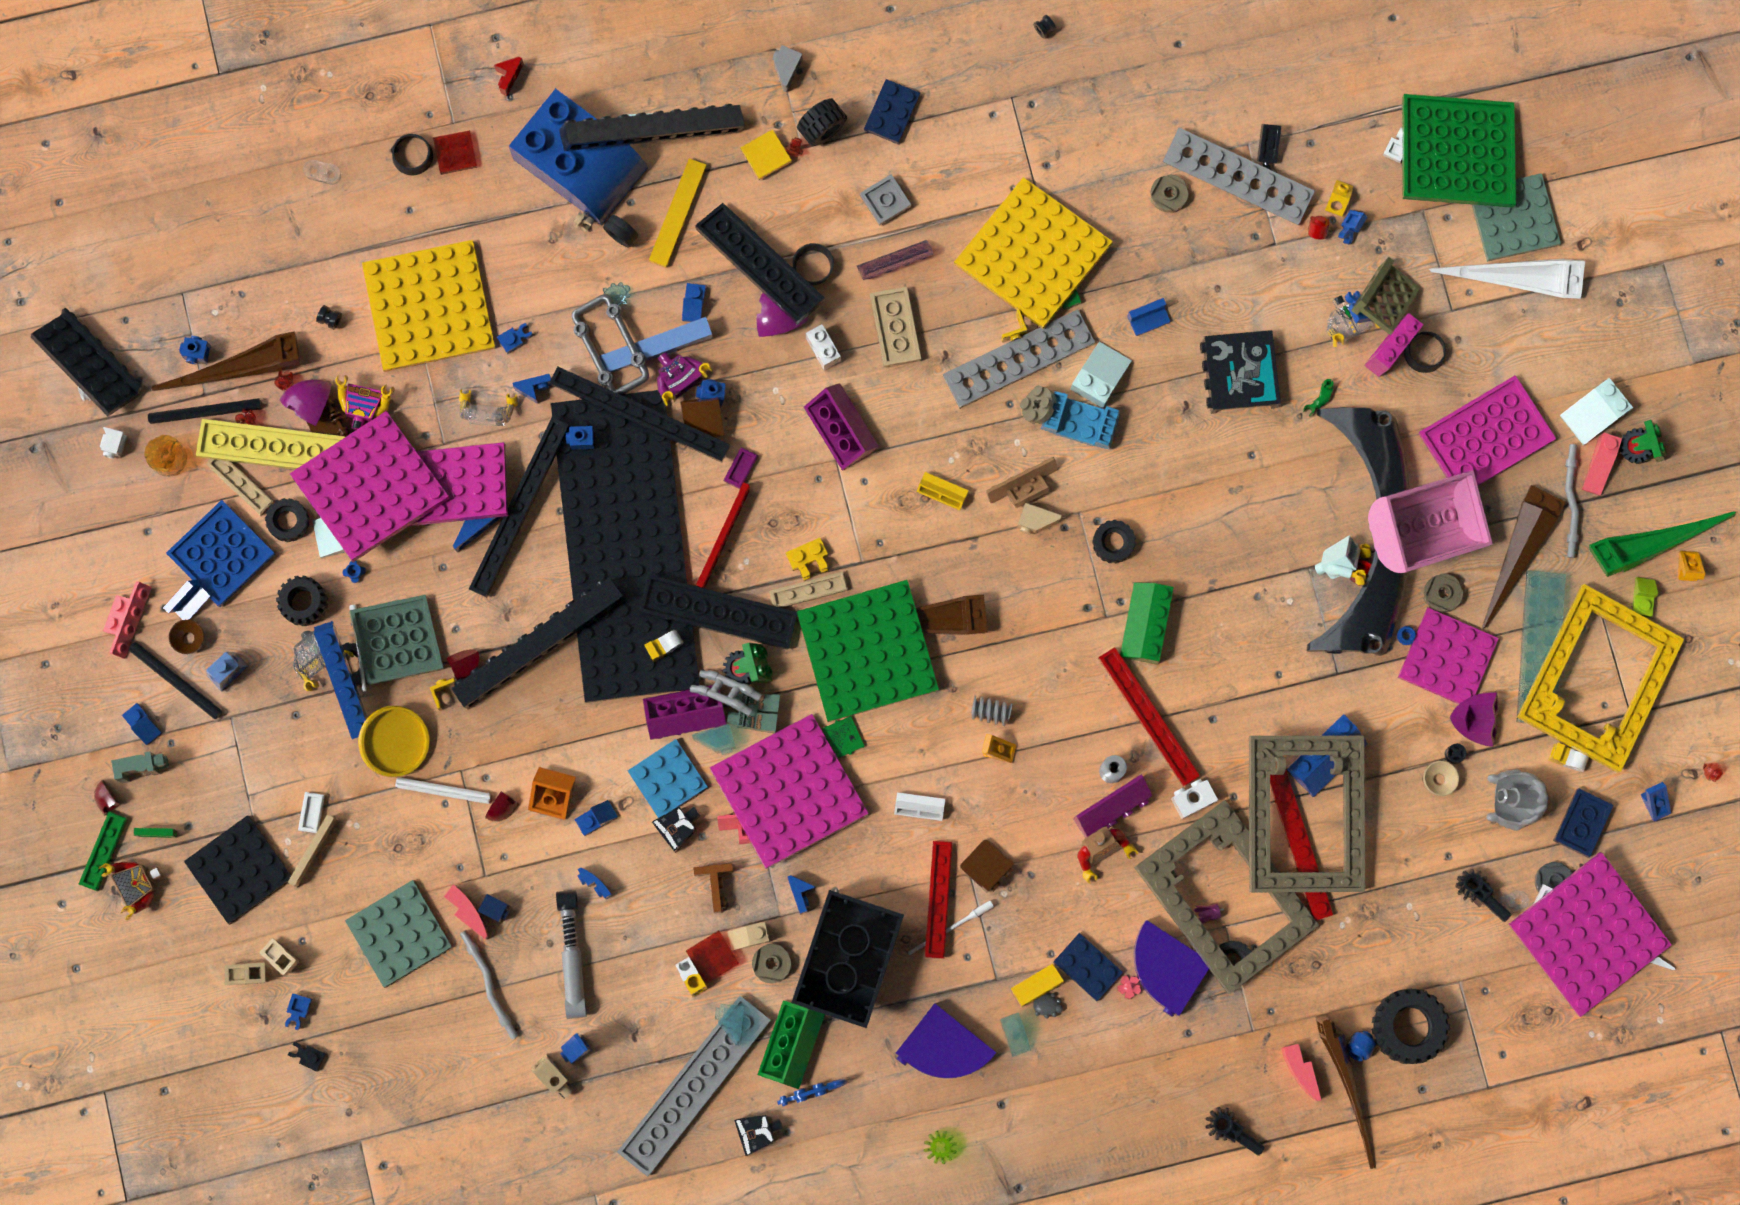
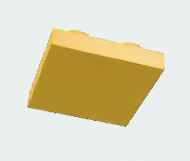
[740,129,792,180]

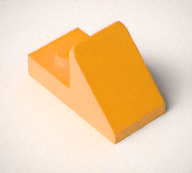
[1678,551,1705,582]
[982,734,1016,763]

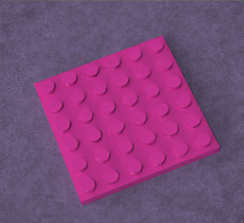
[290,411,450,562]
[710,714,868,869]
[1509,852,1672,1017]

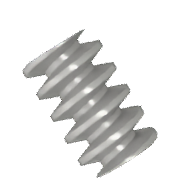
[971,695,1013,727]
[1099,755,1127,783]

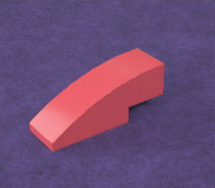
[444,884,489,940]
[1281,1044,1321,1101]

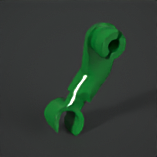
[1303,379,1334,417]

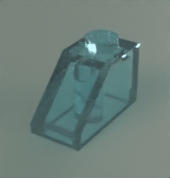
[692,724,736,755]
[715,1004,744,1046]
[999,1012,1031,1057]

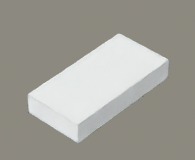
[298,792,325,833]

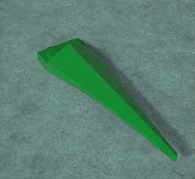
[1589,511,1736,577]

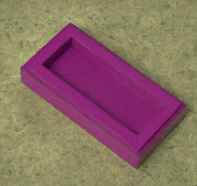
[723,447,758,489]

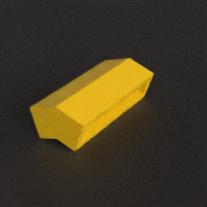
[916,472,969,511]
[1011,964,1064,1008]

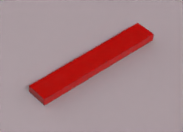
[696,482,750,589]
[925,841,952,959]

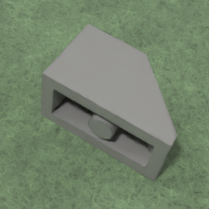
[772,45,802,92]

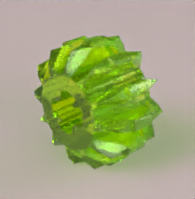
[924,1130,957,1164]

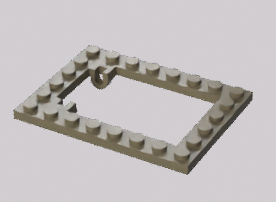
[1249,736,1365,893]
[1134,800,1319,994]

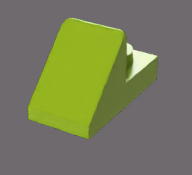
[1632,577,1658,618]

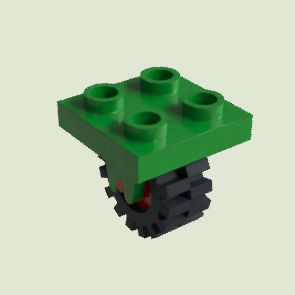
[1619,420,1667,464]
[723,642,773,685]

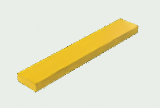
[649,158,707,268]

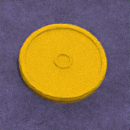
[358,706,429,777]

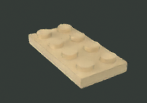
[870,287,921,367]

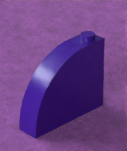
[1133,920,1209,1017]
[895,1003,996,1079]

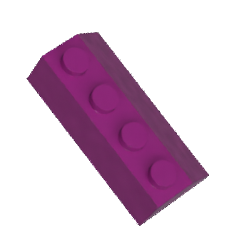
[804,383,879,471]
[643,685,726,740]
[1073,774,1152,838]

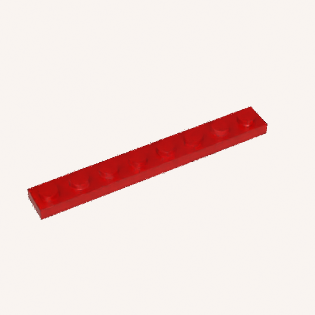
[1098,647,1200,787]
[1270,770,1333,921]

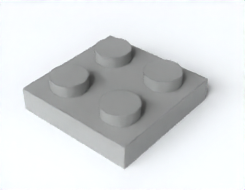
[860,174,911,226]

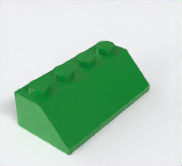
[1120,583,1174,665]
[757,1000,825,1089]

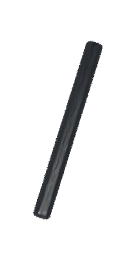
[148,398,262,424]
[128,642,222,720]

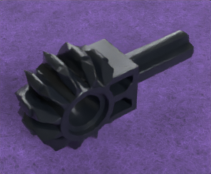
[1455,869,1511,922]
[1205,1107,1265,1156]

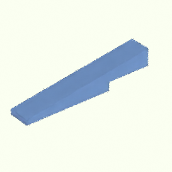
[599,317,712,373]

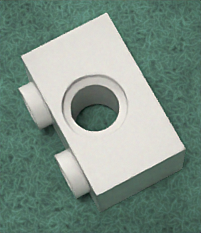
[806,324,841,371]
[1171,779,1218,819]

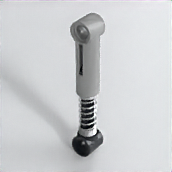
[556,890,587,1019]

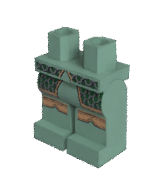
[727,692,780,734]
[111,751,169,784]

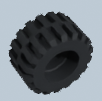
[797,98,847,147]
[276,575,328,626]

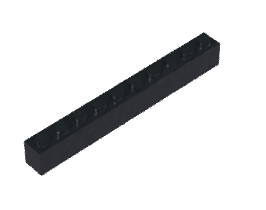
[559,104,745,151]
[451,578,625,710]

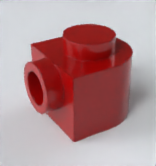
[1308,216,1330,240]

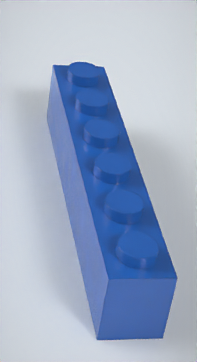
[314,621,368,739]

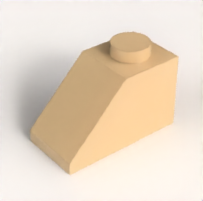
[1017,503,1062,535]
[727,922,769,951]

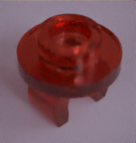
[785,137,803,157]
[274,371,294,391]
[235,408,256,425]

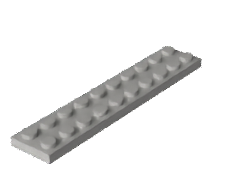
[617,996,771,1177]

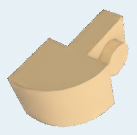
[260,938,299,977]
[225,963,265,985]

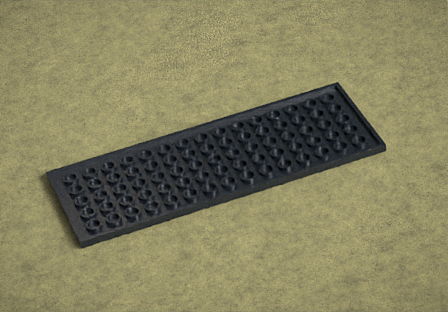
[551,390,700,703]

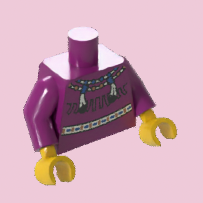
[657,352,713,406]

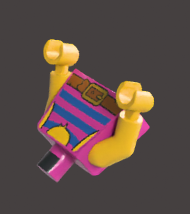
[335,374,395,430]

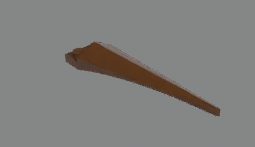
[151,331,300,391]
[1482,485,1566,629]
[916,594,988,635]
[1315,1015,1375,1169]

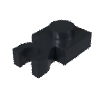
[288,1042,326,1072]

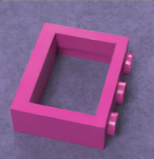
[1364,313,1423,377]

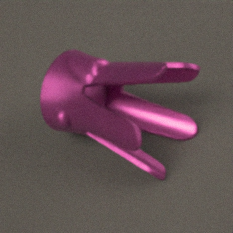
[1194,903,1224,924]

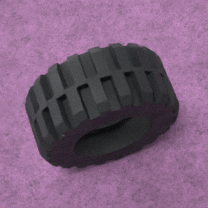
[1372,988,1450,1064]

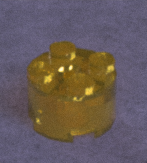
[144,435,187,477]

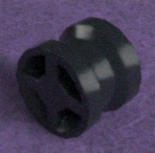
[1033,15,1056,38]
[1444,743,1467,764]

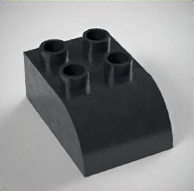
[791,890,904,1028]

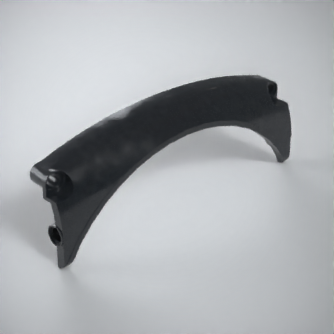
[1307,407,1409,656]

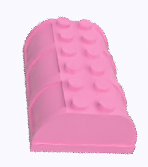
[1368,470,1493,573]

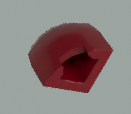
[446,649,480,680]
[94,780,120,816]
[485,791,519,822]

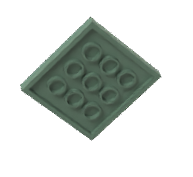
[1472,173,1561,262]
[349,595,443,686]
[345,880,452,988]

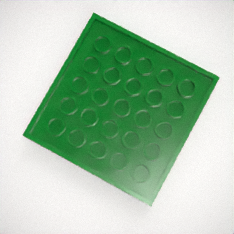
[1402,94,1516,208]
[797,580,939,722]

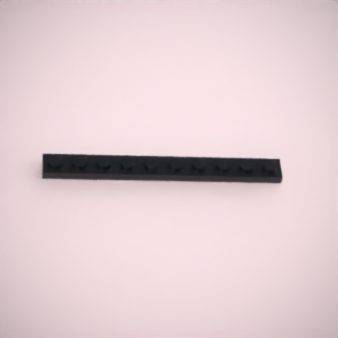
[549,366,730,463]
[469,417,570,598]

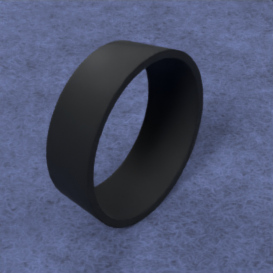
[392,134,433,176]
[792,243,834,285]
[1404,331,1446,373]

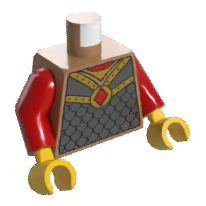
[1077,826,1138,884]
[99,862,162,920]

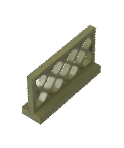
[1351,257,1420,335]

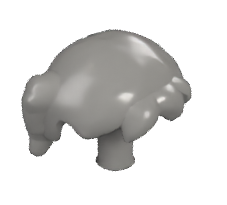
[1486,769,1549,831]

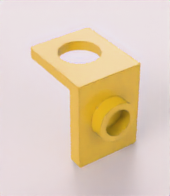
[1325,180,1354,217]
[1001,309,1027,343]
[429,678,456,711]

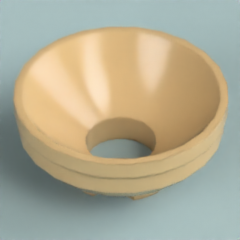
[1423,761,1459,796]

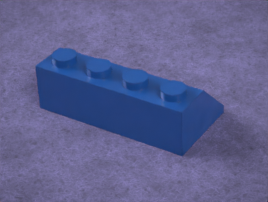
[1286,714,1368,797]

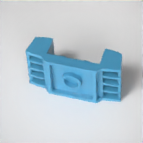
[1041,391,1120,450]

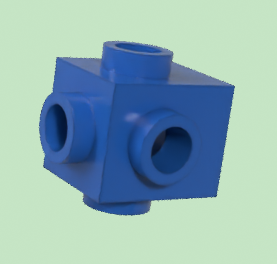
[179,336,211,365]
[696,379,725,408]

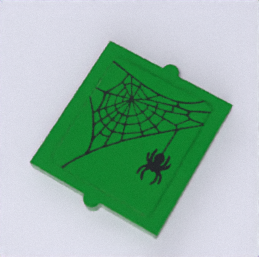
[822,716,865,759]

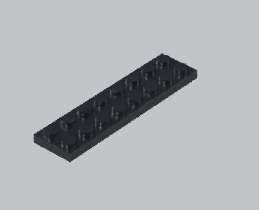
[695,203,825,325]
[639,575,797,650]

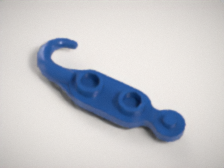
[777,1079,847,1106]

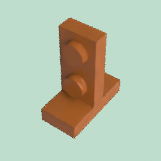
[693,863,733,914]

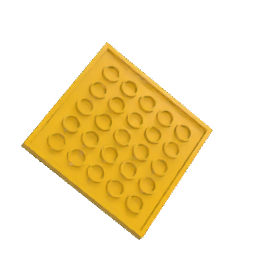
[954,177,1113,329]
[362,240,496,372]

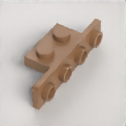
[986,457,1058,508]

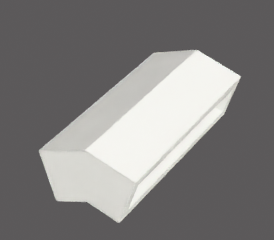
[894,792,945,821]

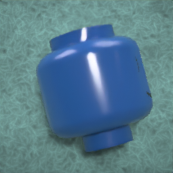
[1347,1031,1376,1061]

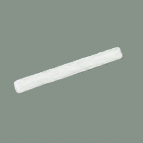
[395,777,491,804]

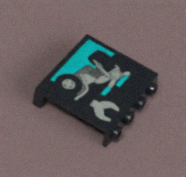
[1200,330,1281,414]

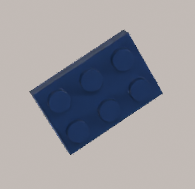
[864,79,920,144]
[1553,788,1614,858]
[1053,933,1123,1002]

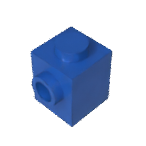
[566,426,594,450]

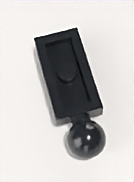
[1257,124,1281,171]

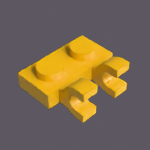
[785,537,828,581]

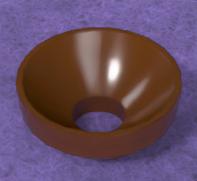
[169,619,205,655]

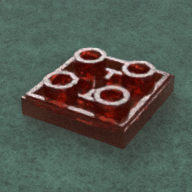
[433,130,478,175]
[686,930,739,984]

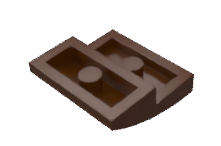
[680,397,725,437]

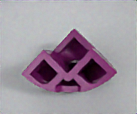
[756,293,809,337]
[279,379,331,426]
[1450,692,1498,747]

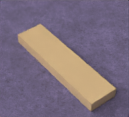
[206,459,274,516]
[769,572,848,608]
[288,815,337,888]

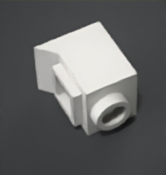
[100,427,127,459]

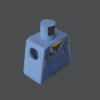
[206,652,248,692]

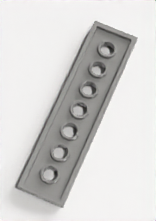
[1163,128,1315,225]
[943,309,1095,409]

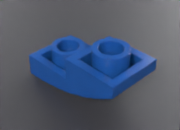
[577,867,612,899]

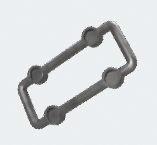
[571,294,649,395]

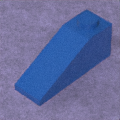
[453,517,502,552]
[560,1033,592,1064]

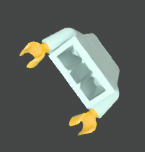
[1315,535,1371,585]

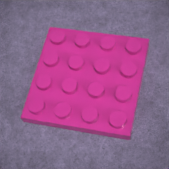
[1397,608,1499,704]

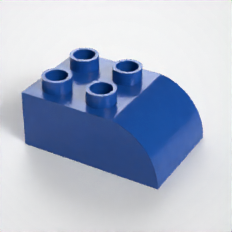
[509,88,648,226]

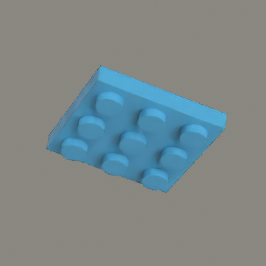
[627,739,708,818]

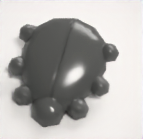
[1033,993,1063,1019]

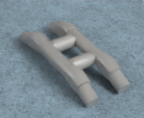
[690,670,762,716]

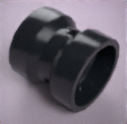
[316,305,342,330]

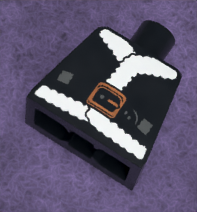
[652,807,700,853]
[734,1115,783,1156]

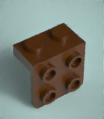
[960,840,1015,893]

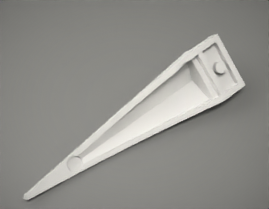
[1429,259,1585,299]

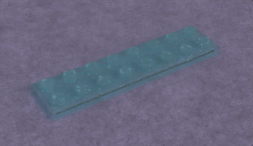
[1516,570,1566,724]

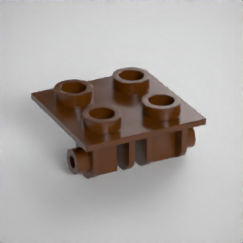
[306,398,354,437]

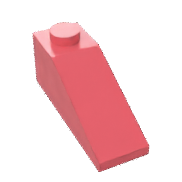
[1582,433,1622,496]

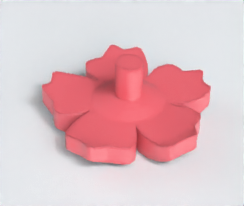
[1117,975,1141,999]

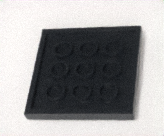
[184,815,292,925]

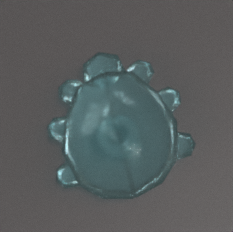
[603,282,630,305]

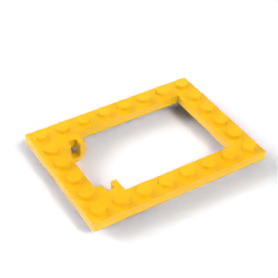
[1517,584,1684,773]

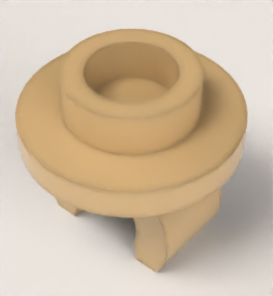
[573,211,594,232]

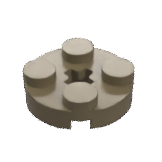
[1150,174,1188,213]
[1020,385,1056,424]
[1423,574,1463,613]
[752,944,791,984]

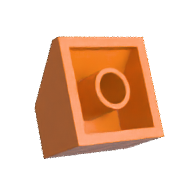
[528,767,576,820]

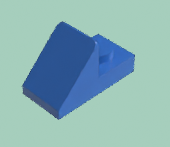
[682,283,706,322]
[512,374,551,404]
[122,703,162,745]
[1641,782,1671,821]
[574,800,618,837]
[787,875,816,915]

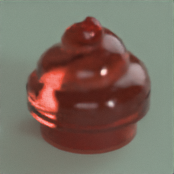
[1703,763,1724,782]

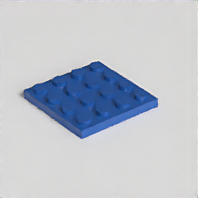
[166,500,275,607]

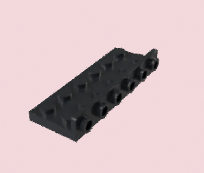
[30,308,142,417]

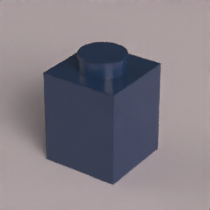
[478,894,510,923]

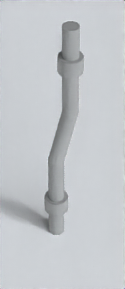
[1565,444,1579,558]
[460,930,518,1039]

